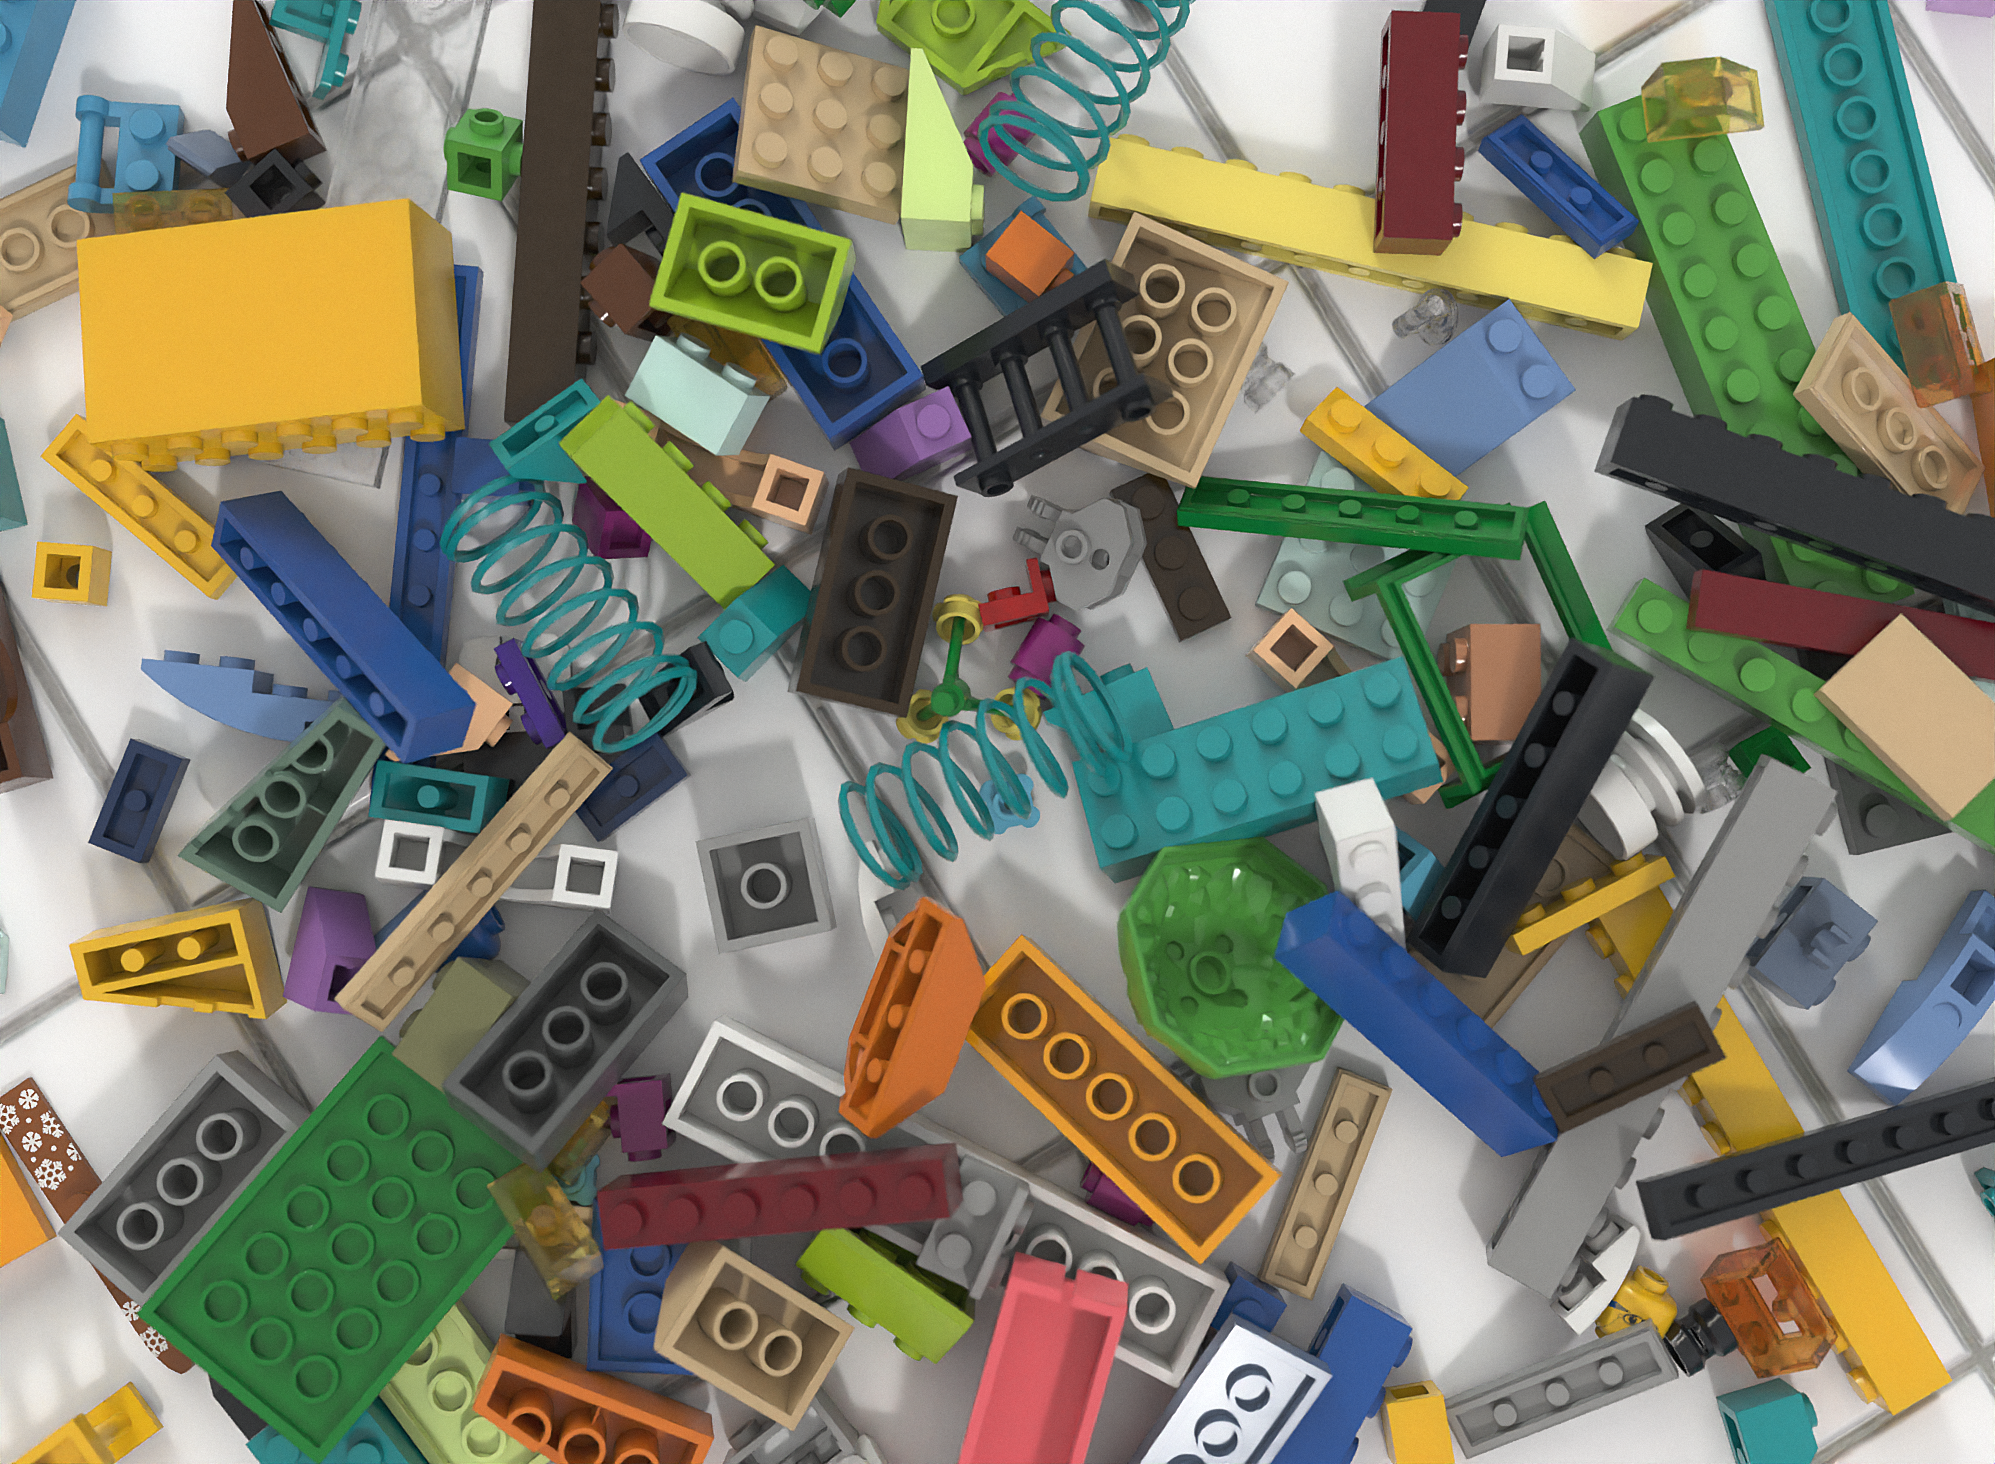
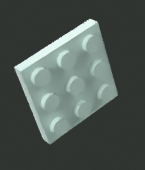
[1255,450,1457,670]

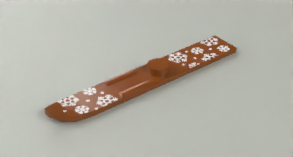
[0,1077,195,1374]

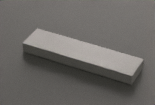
[1444,1318,1679,1459]

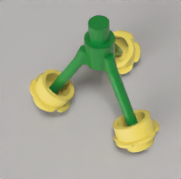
[896,594,1042,744]

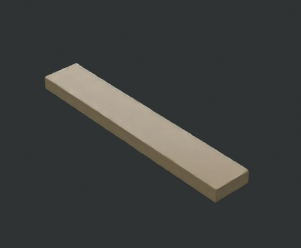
[334,731,613,1032]

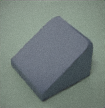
[166,130,251,191]

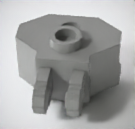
[1013,495,1147,611]
[1190,1063,1312,1163]

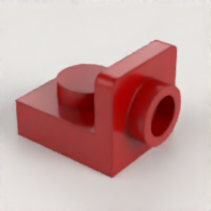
[978,557,1057,633]

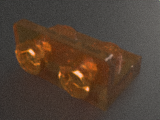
[1889,281,1993,408]

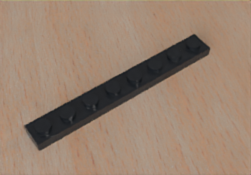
[1636,1077,1995,1241]

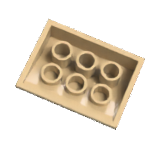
[1040,212,1289,489]

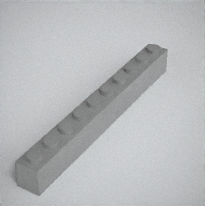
[1486,754,1838,1299]

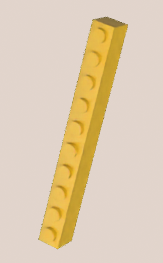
[1585,885,1952,1416]

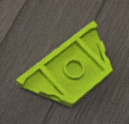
[876,0,1071,96]

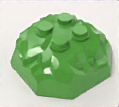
[1117,837,1345,1079]

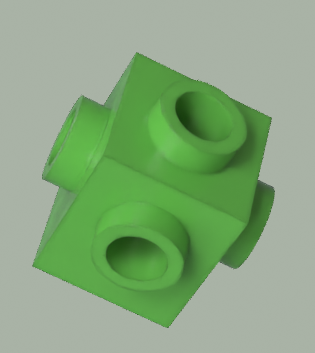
[443,108,523,201]

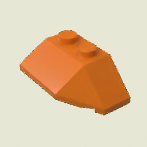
[838,896,986,1139]

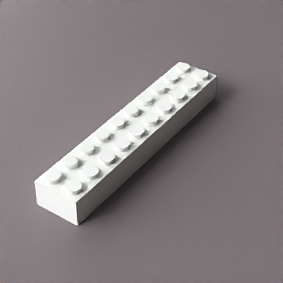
[662,1014,1230,1389]

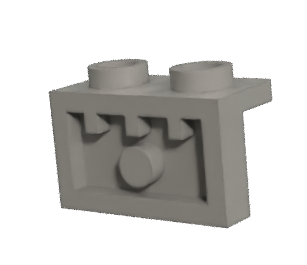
[916,1153,1034,1301]

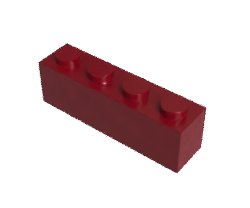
[1373,10,1468,256]

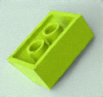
[649,193,857,355]
[795,1227,976,1364]

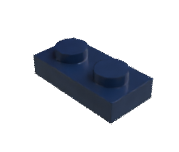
[575,731,691,842]
[88,738,191,863]

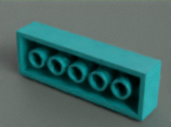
[1072,656,1444,884]

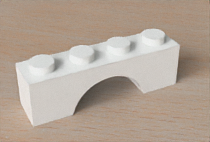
[1315,778,1406,950]
[375,819,619,914]

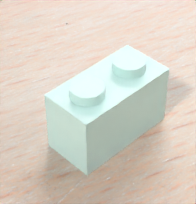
[625,332,770,456]

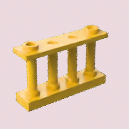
[12,1381,164,1464]

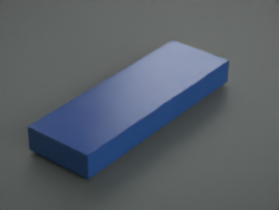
[1478,114,1639,259]

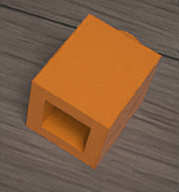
[986,211,1076,303]

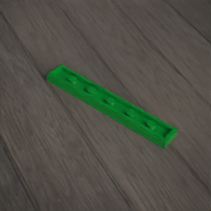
[1177,476,1529,561]

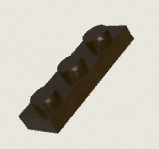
[1110,473,1232,643]
[1533,1001,1727,1134]

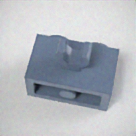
[1745,877,1878,1010]

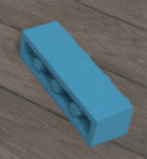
[0,0,76,148]

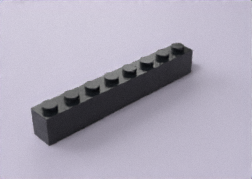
[1594,394,1995,616]

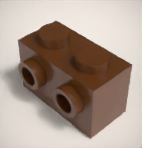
[580,243,688,342]

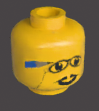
[1594,1265,1677,1340]

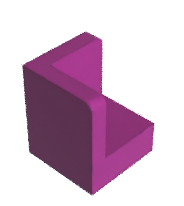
[572,476,652,559]

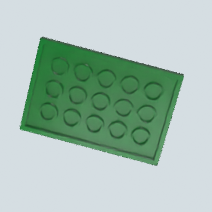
[136,1035,558,1464]

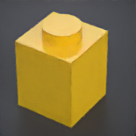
[1380,1380,1455,1464]

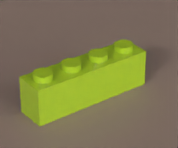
[558,395,775,610]

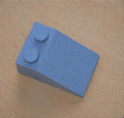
[1364,299,1576,477]

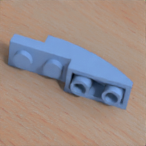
[141,650,342,742]
[1847,890,1995,1106]

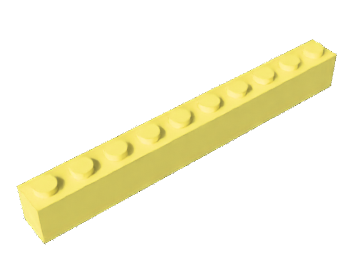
[1088,134,1653,341]

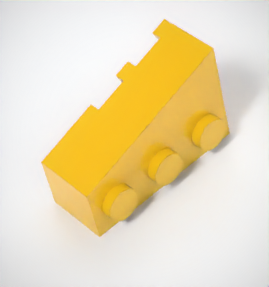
[69,897,287,1019]

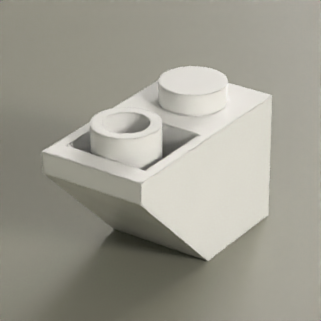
[1479,24,1596,112]

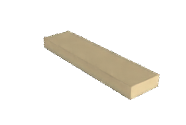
[1257,1067,1393,1301]

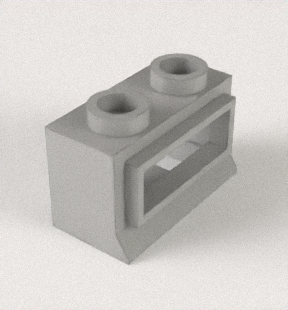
[723,1386,859,1464]

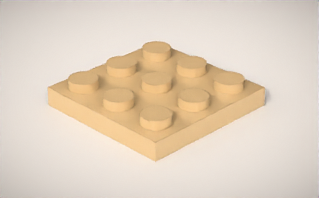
[732,25,910,225]

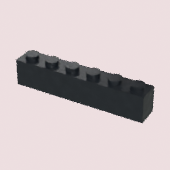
[1405,637,1655,978]

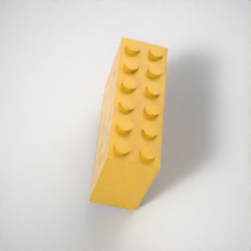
[77,198,465,472]

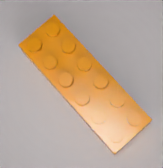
[965,934,1283,1265]

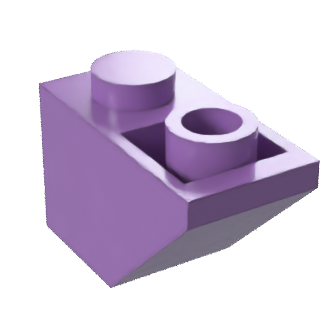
[283,886,376,1015]

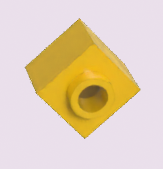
[32,542,112,606]

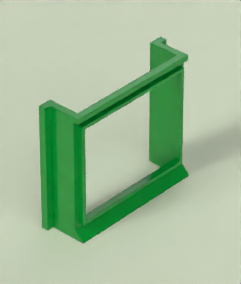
[1342,501,1639,809]

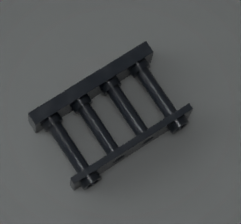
[920,259,1174,497]

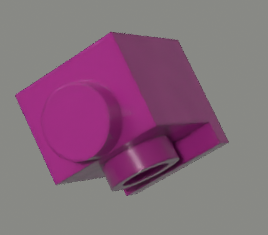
[605,1073,676,1162]

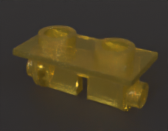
[112,188,236,235]

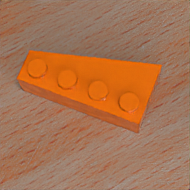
[472,1333,714,1464]

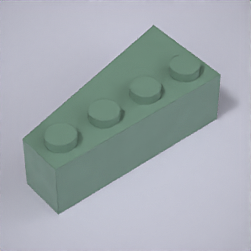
[177,695,386,913]

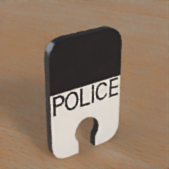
[459,633,573,802]

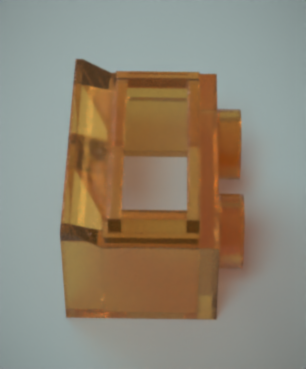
[1699,1237,1838,1379]

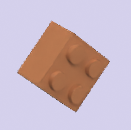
[1438,624,1541,745]

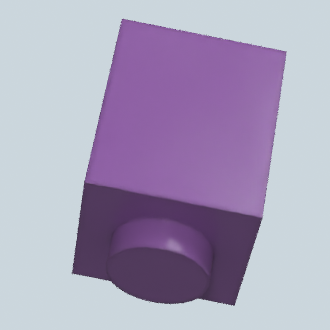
[849,386,973,481]

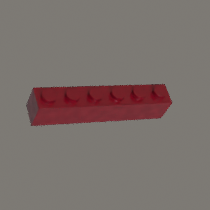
[597,1142,963,1250]

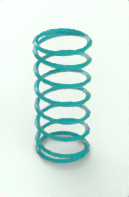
[977,0,1196,202]
[439,474,697,753]
[838,651,1133,891]

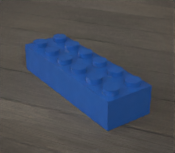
[640,98,926,451]

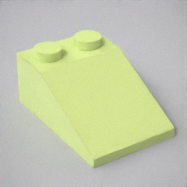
[901,48,985,253]

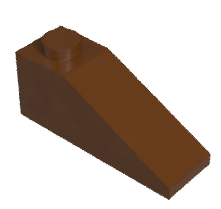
[226,0,327,165]

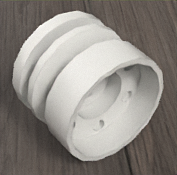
[622,0,755,76]
[1577,709,1708,861]

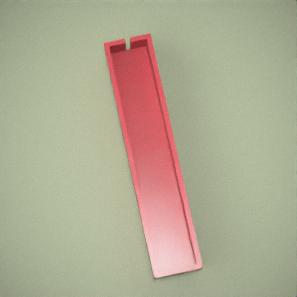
[957,1251,1129,1464]

